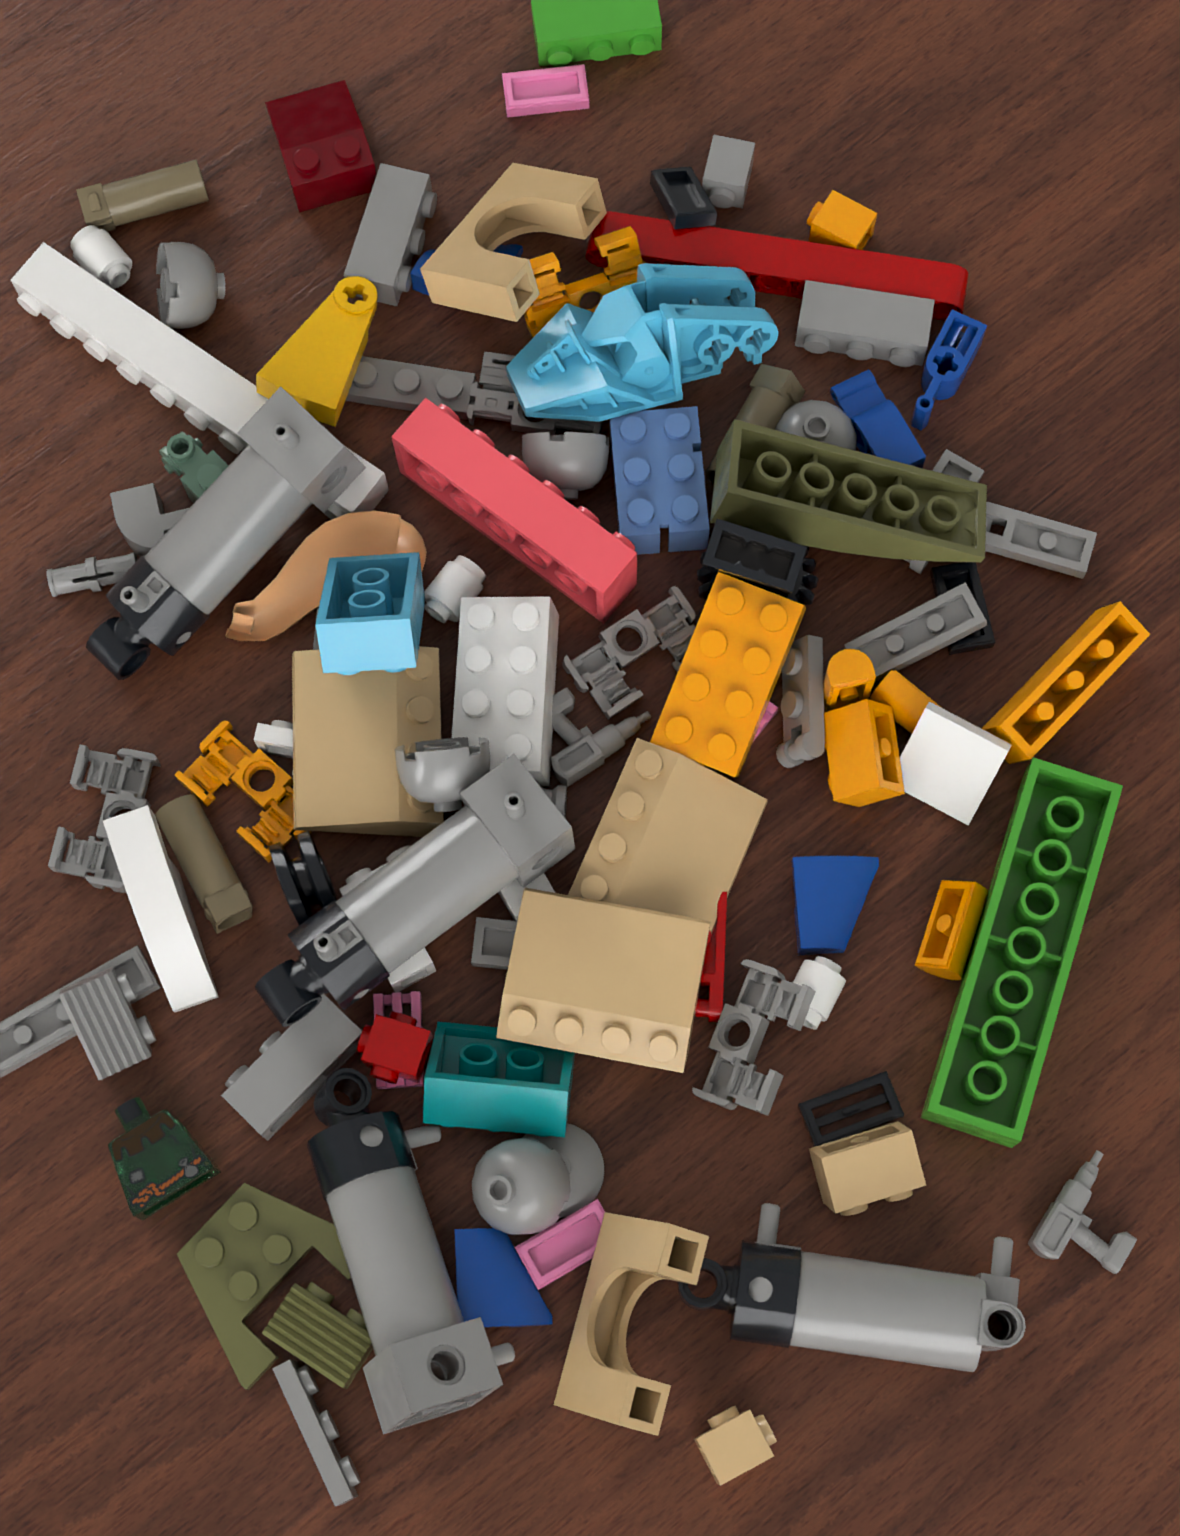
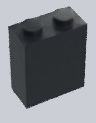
[702,519,807,595]

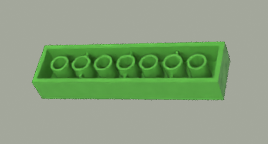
[921,757,1123,1148]

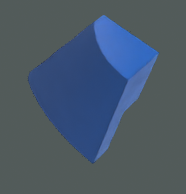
[791,856,879,956]

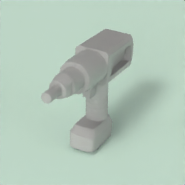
[551,688,651,787]
[1028,1150,1137,1274]

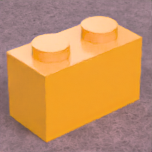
[824,699,905,807]

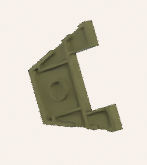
[177,1183,351,1390]

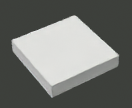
[900,702,1012,825]

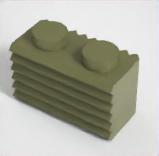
[262,1281,373,1389]

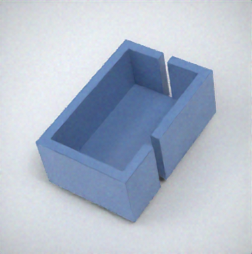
[609,406,710,555]

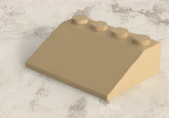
[292,646,444,837]
[568,738,768,935]
[496,887,711,1073]

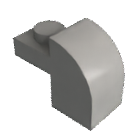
[110,483,189,557]

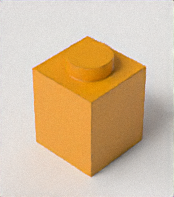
[806,190,878,250]

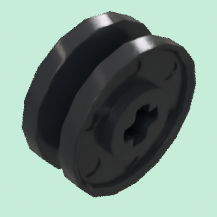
[269,831,337,926]

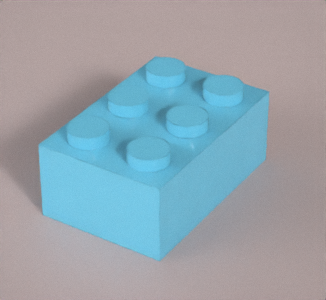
[315,552,425,675]

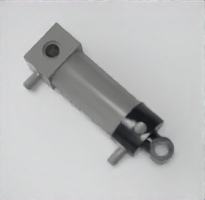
[86,386,366,680]
[255,754,575,1027]
[307,1068,515,1435]

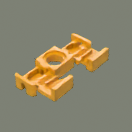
[524,226,646,337]
[174,721,311,863]

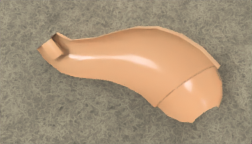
[225,510,427,641]

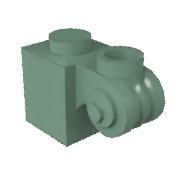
[159,431,229,503]

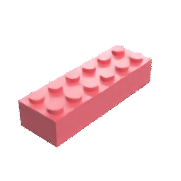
[391,397,637,624]

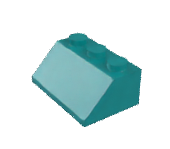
[423,1021,575,1137]

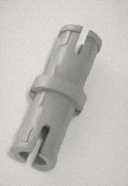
[46,552,138,597]

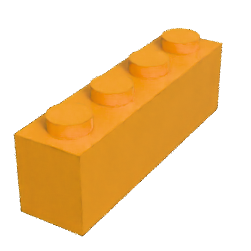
[982,601,1150,764]

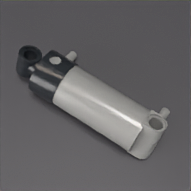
[677,1203,1026,1372]

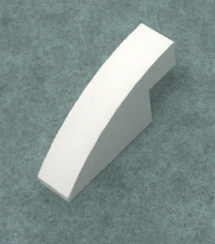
[103,805,219,1012]

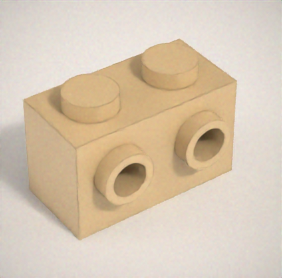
[809,1121,926,1216]
[694,1406,777,1486]

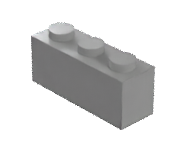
[344,163,437,306]
[795,280,935,367]
[221,994,362,1141]

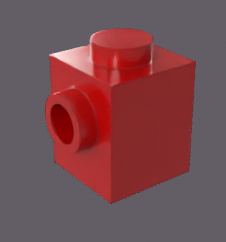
[357,1011,434,1084]

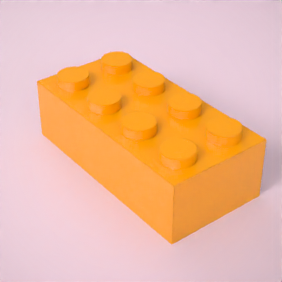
[650,571,806,777]

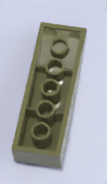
[710,419,987,563]

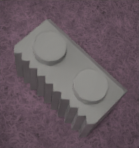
[59,966,157,1080]

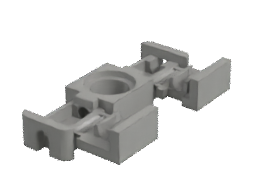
[467,351,603,436]
[562,586,696,720]
[48,744,161,893]
[692,959,816,1116]

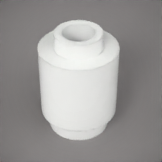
[70,225,132,289]
[424,555,486,623]
[793,956,846,1030]

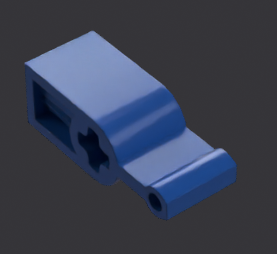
[911,309,988,431]
[830,369,926,468]

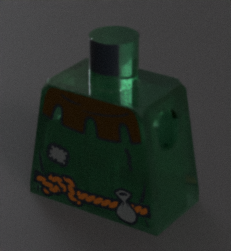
[108,1097,221,1220]

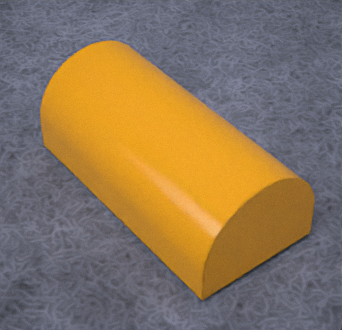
[823,649,876,713]
[870,670,942,734]
[915,880,988,980]

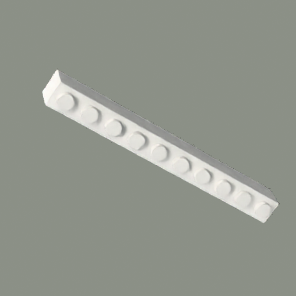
[11,242,389,520]

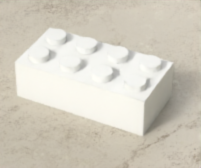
[452,597,559,786]

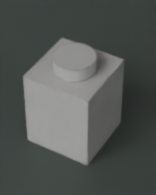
[702,135,755,209]

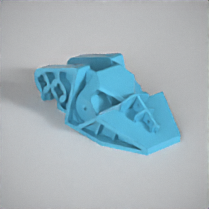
[506,263,779,422]

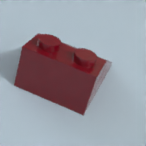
[265,80,377,213]

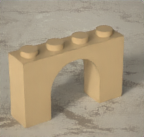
[420,163,607,322]
[554,1212,709,1436]

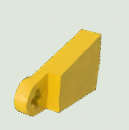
[256,276,377,427]

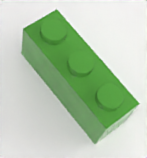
[531,0,662,67]

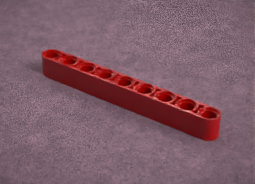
[585,211,969,321]

